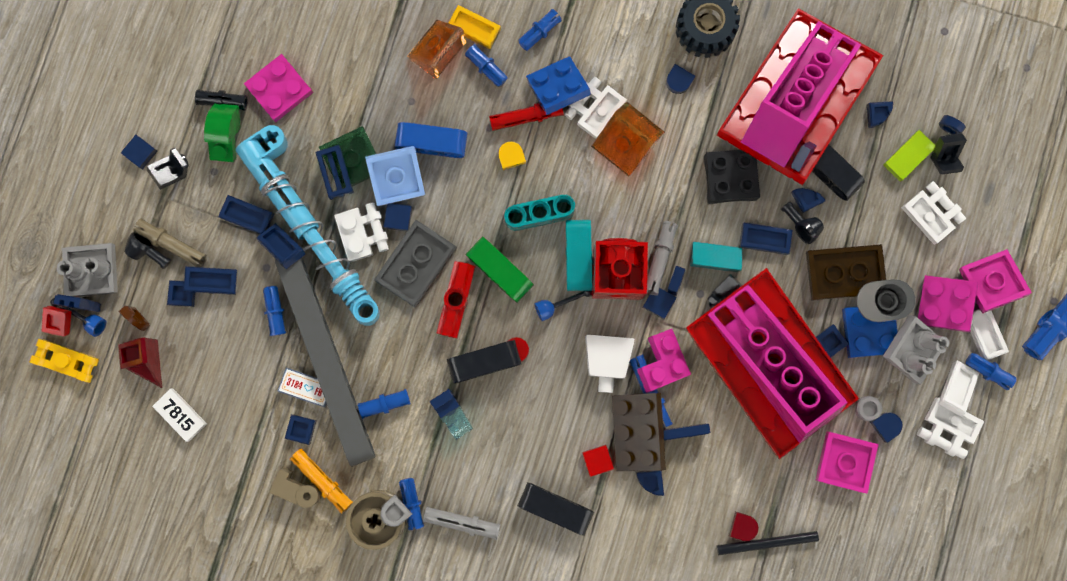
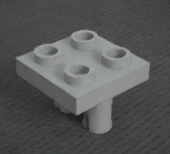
[56,243,118,297]
[883,315,949,385]

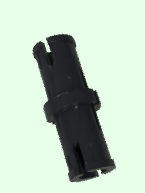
[195,89,248,111]

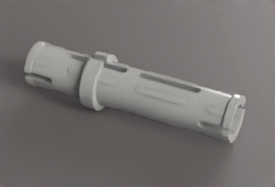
[647,221,678,295]
[423,506,501,540]

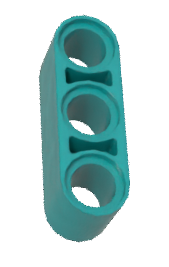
[504,195,575,231]
[566,220,592,291]

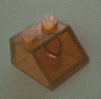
[591,102,665,177]

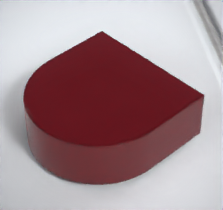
[729,511,759,541]

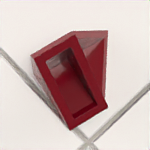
[118,337,162,388]

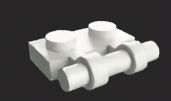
[564,77,627,140]
[901,181,966,245]
[334,203,389,262]
[917,397,984,459]

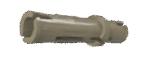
[133,218,207,267]

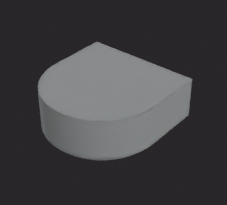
[380,495,412,527]

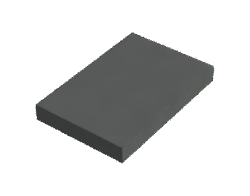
[374,220,457,308]

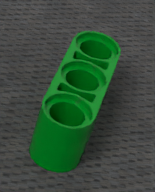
[465,236,534,303]

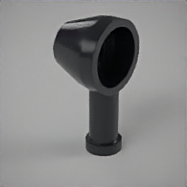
[781,201,824,244]
[124,232,171,269]

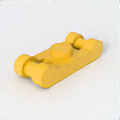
[29,338,100,383]

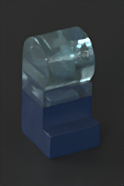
[429,389,473,440]

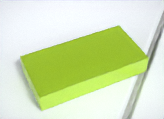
[883,130,936,182]

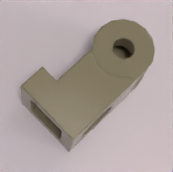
[269,467,321,508]

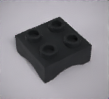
[704,150,760,204]

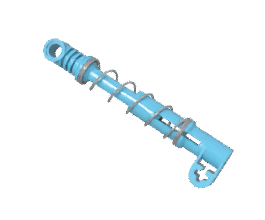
[235,125,380,326]

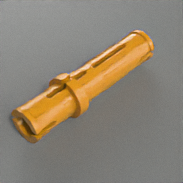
[289,448,353,514]

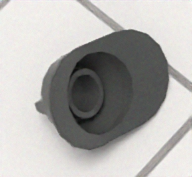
[857,279,916,322]

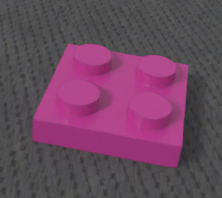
[243,54,313,122]
[959,249,1032,314]
[918,275,978,333]
[815,431,878,494]

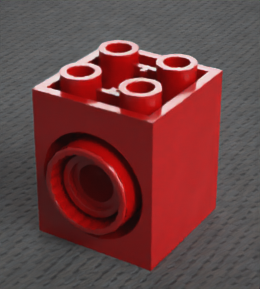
[592,238,648,300]

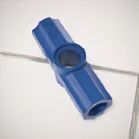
[1022,294,1067,360]

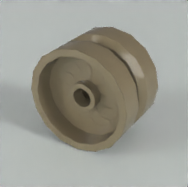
[346,490,406,550]

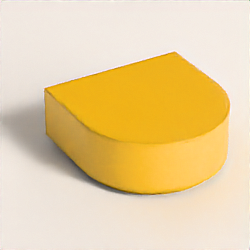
[499,142,526,170]

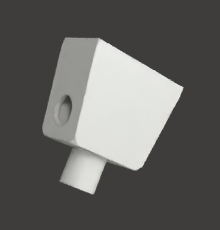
[585,335,634,393]

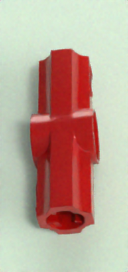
[436,261,476,339]

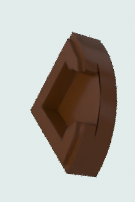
[118,305,150,331]

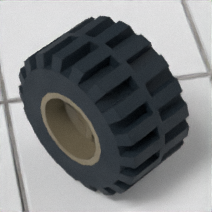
[676,0,740,58]

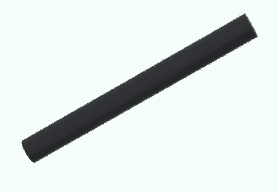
[716,531,819,556]

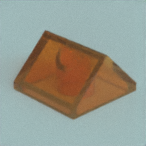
[407,20,466,79]

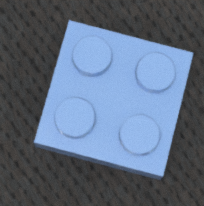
[365,146,425,206]

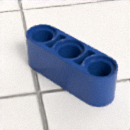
[394,122,468,158]

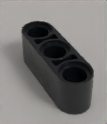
[812,144,865,201]
[447,340,522,384]
[517,482,595,536]

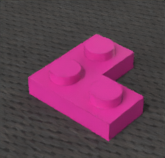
[637,328,691,393]

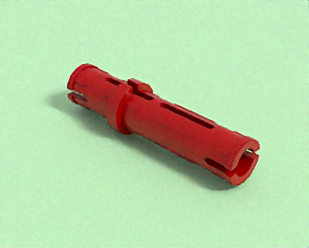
[489,103,564,131]

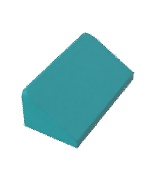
[690,242,742,273]

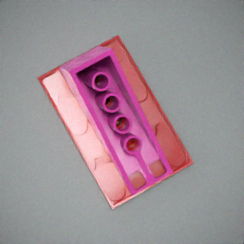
[716,8,884,186]
[686,268,859,460]

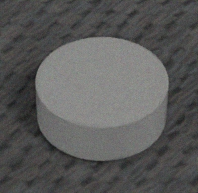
[855,396,882,421]

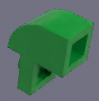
[204,103,241,162]

